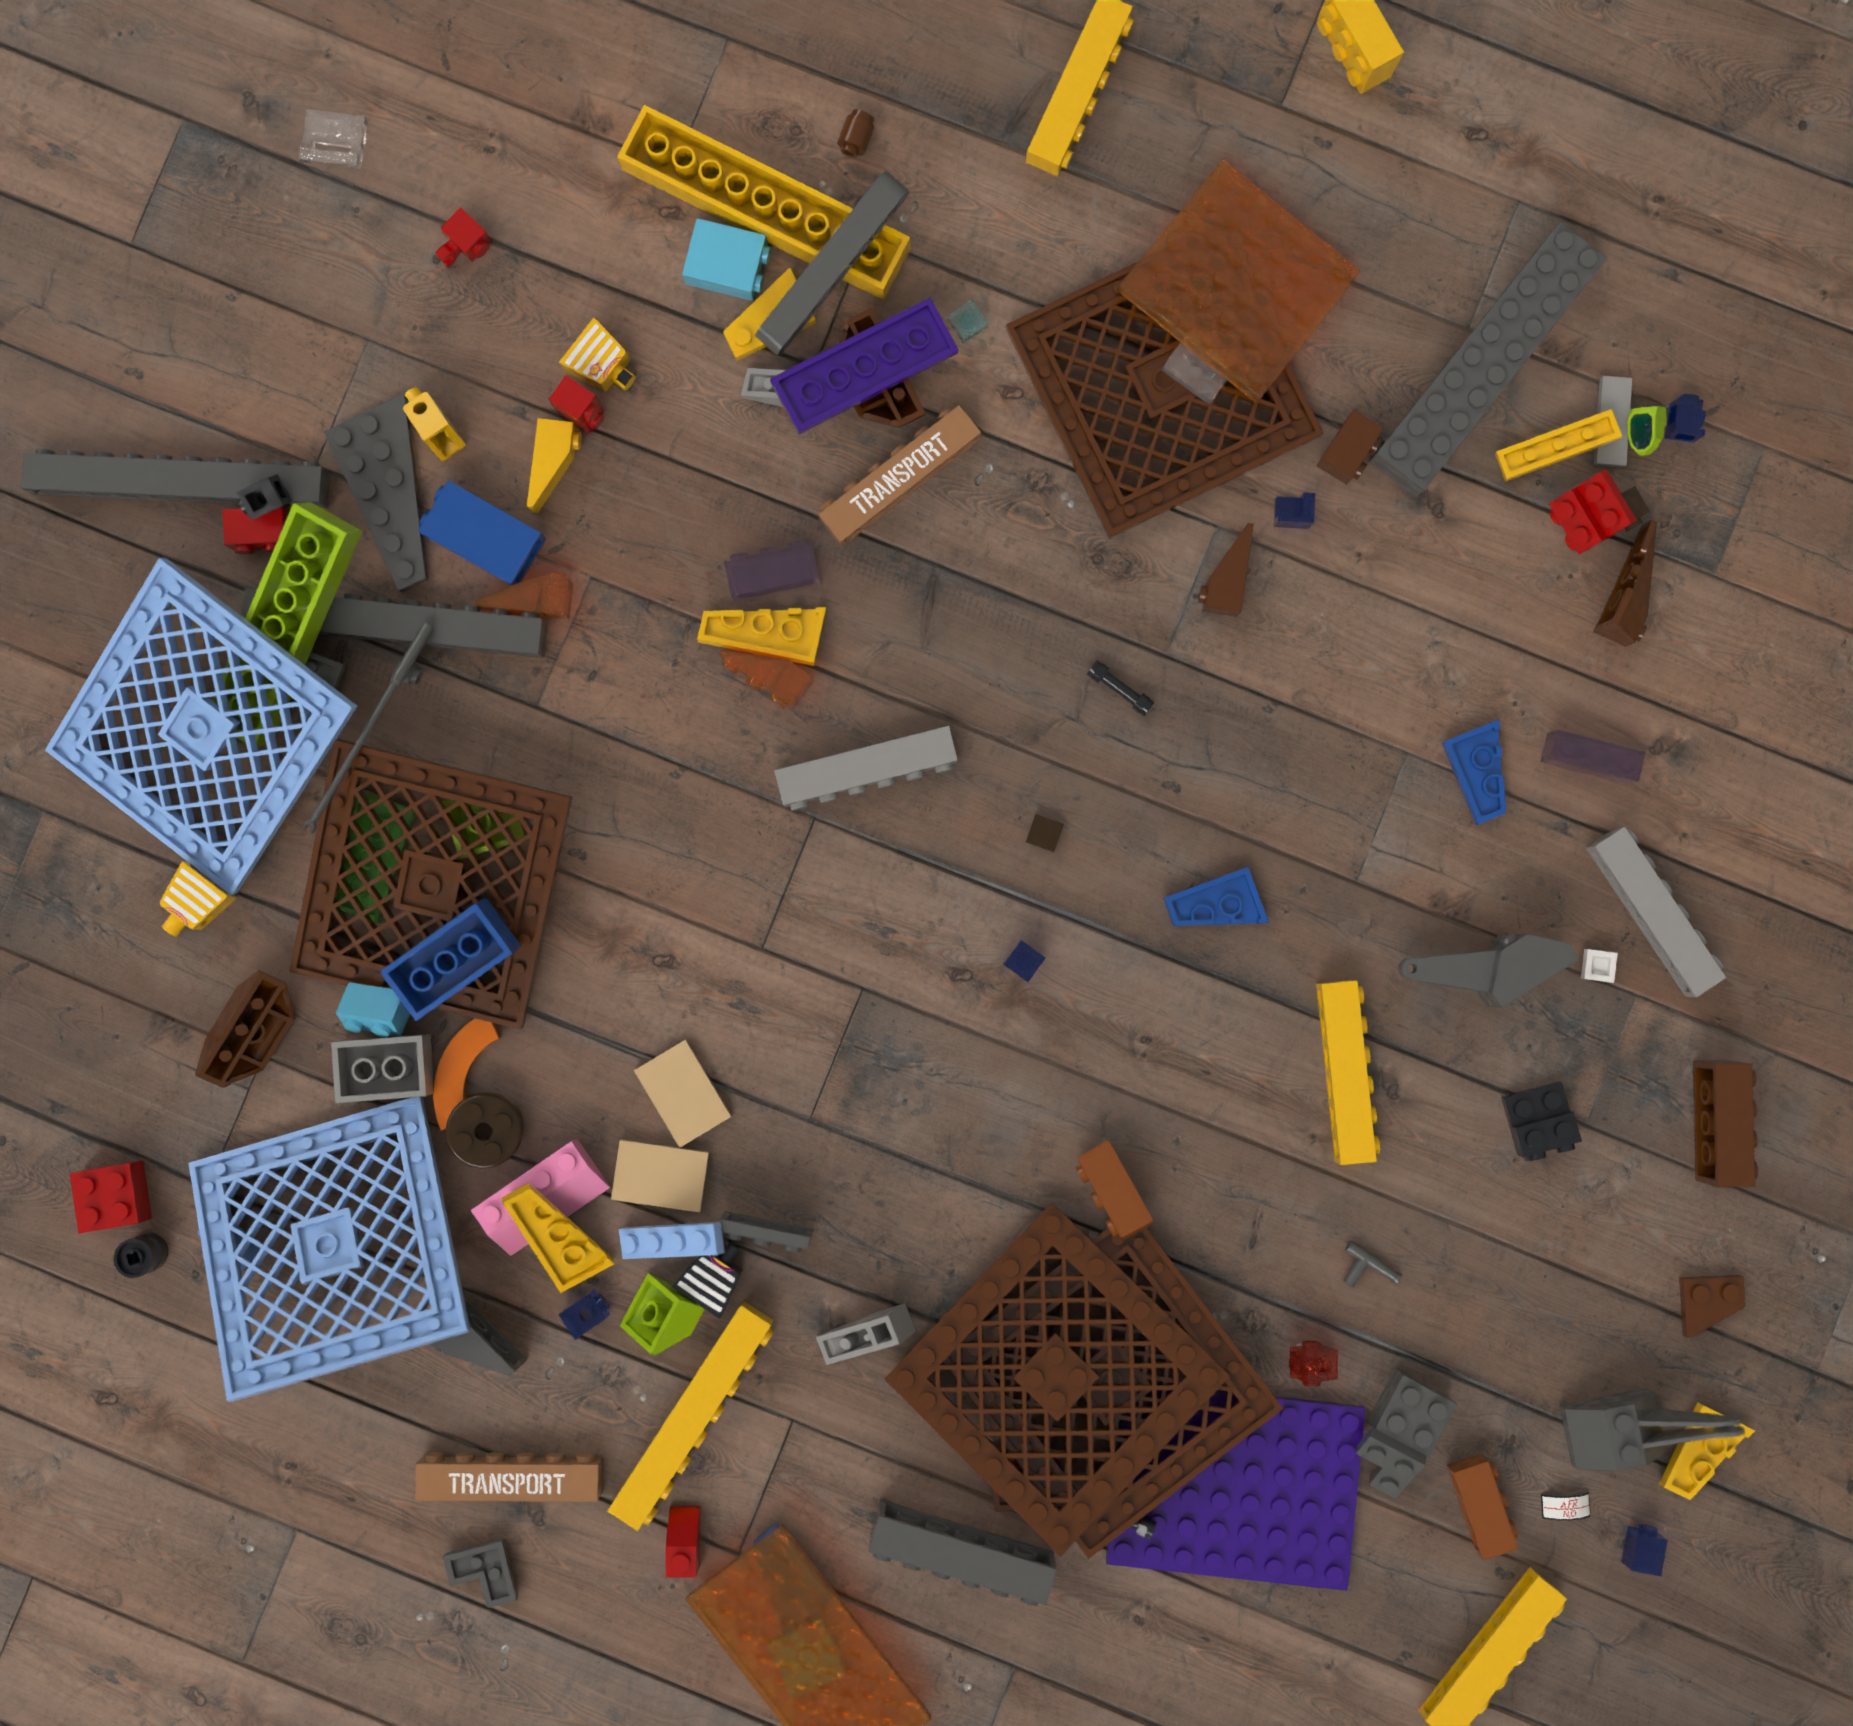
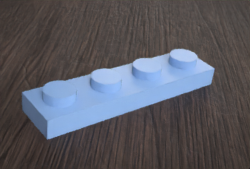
[619,1222,725,1259]

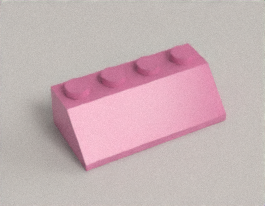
[471,1138,611,1256]

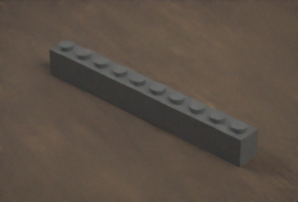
[21,449,330,508]
[242,584,548,658]

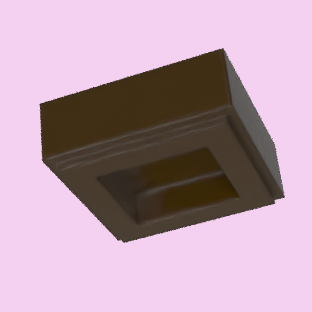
[1025,814,1064,852]

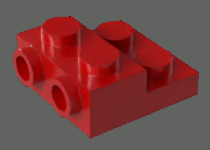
[1549,469,1637,555]

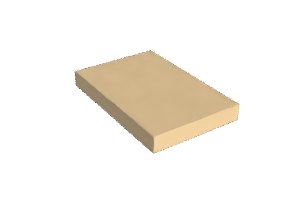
[634,1039,732,1148]
[611,1139,710,1213]

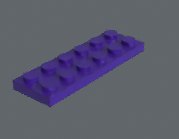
[770,298,959,435]

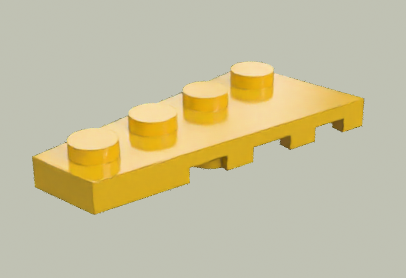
[697,607,827,666]
[502,1183,614,1293]

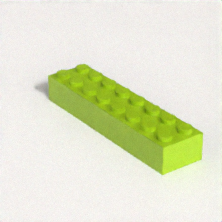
[211,502,363,747]

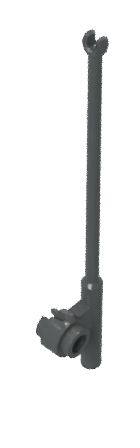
[303,623,434,834]

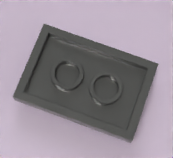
[719,1211,813,1252]

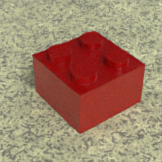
[69,1160,152,1234]

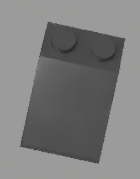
[430,1296,527,1376]

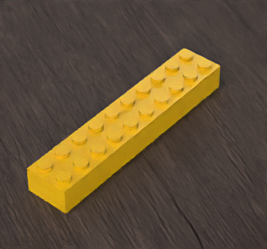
[617,105,911,301]

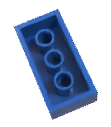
[380,897,521,1021]

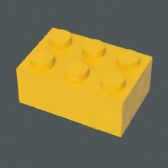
[1317,0,1404,94]

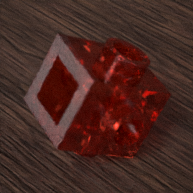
[1289,1340,1338,1387]

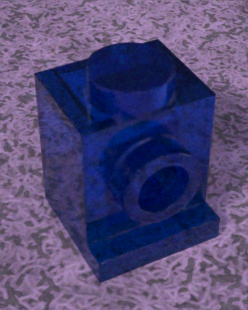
[1664,394,1705,443]
[559,1289,610,1340]

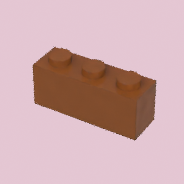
[1075,1140,1154,1241]
[1446,1454,1519,1561]

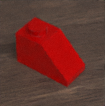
[665,1506,700,1578]

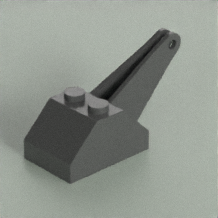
[1398,932,1579,1008]
[1559,1388,1745,1471]

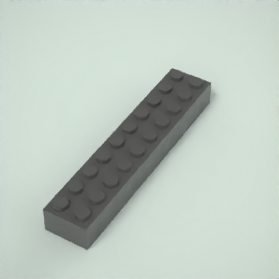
[1369,221,1607,498]

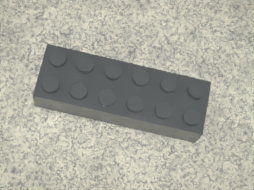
[868,1499,1057,1606]

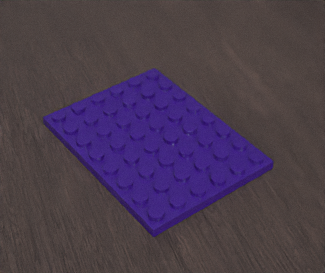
[1106,1383,1366,1591]

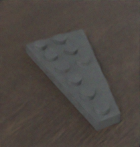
[324,394,428,593]

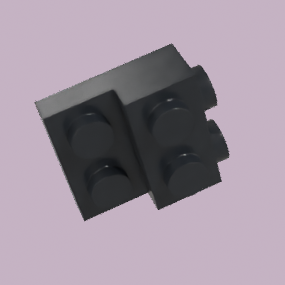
[1501,1081,1582,1161]

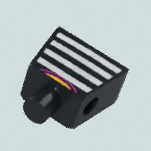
[672,1240,743,1319]

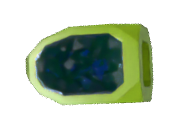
[1627,406,1667,456]

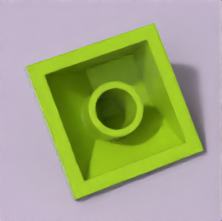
[619,1273,705,1355]

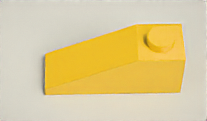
[527,418,582,513]

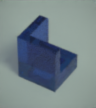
[1273,492,1316,529]

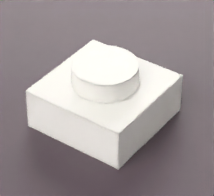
[1581,949,1618,983]

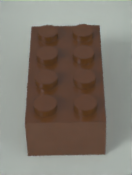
[1693,1060,1758,1187]

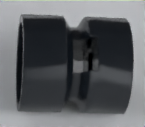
[113,1233,168,1278]

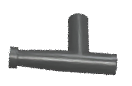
[1343,1241,1402,1288]

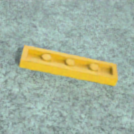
[1495,409,1622,482]

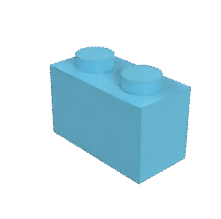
[336,982,410,1037]

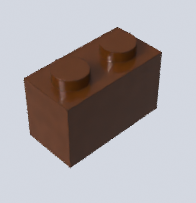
[1317,410,1384,485]

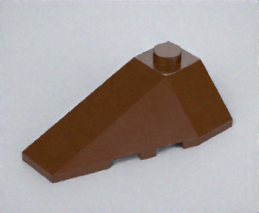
[1593,519,1657,647]

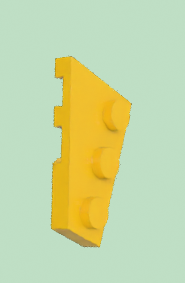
[723,268,816,361]
[1659,1402,1755,1500]

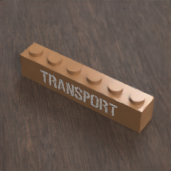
[818,405,981,548]
[415,1452,603,1502]

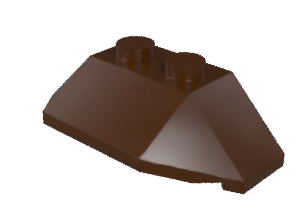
[839,308,926,428]
[195,970,295,1088]

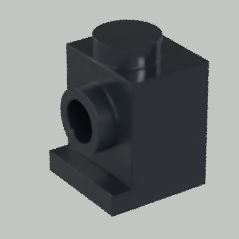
[236,474,292,520]

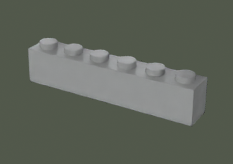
[774,726,958,811]
[1586,827,1726,998]

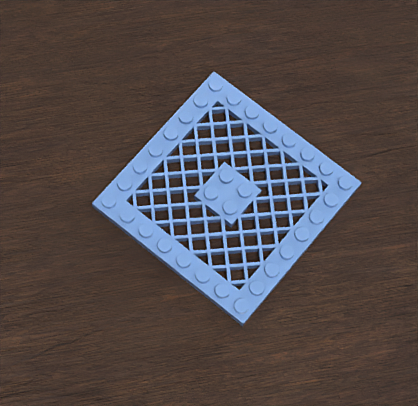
[45,557,357,896]
[188,1096,471,1402]

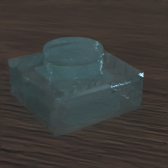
[947,300,988,343]

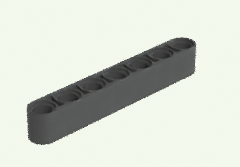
[755,171,910,356]

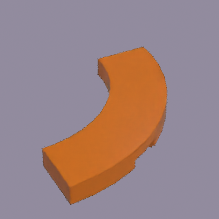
[433,1018,501,1130]

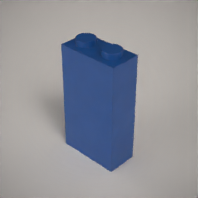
[418,480,546,589]

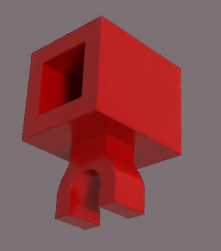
[435,207,492,268]

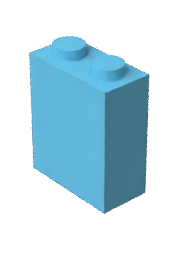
[682,218,771,301]

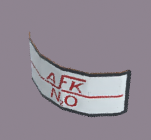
[1541,1492,1590,1521]

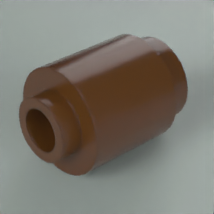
[837,109,874,158]

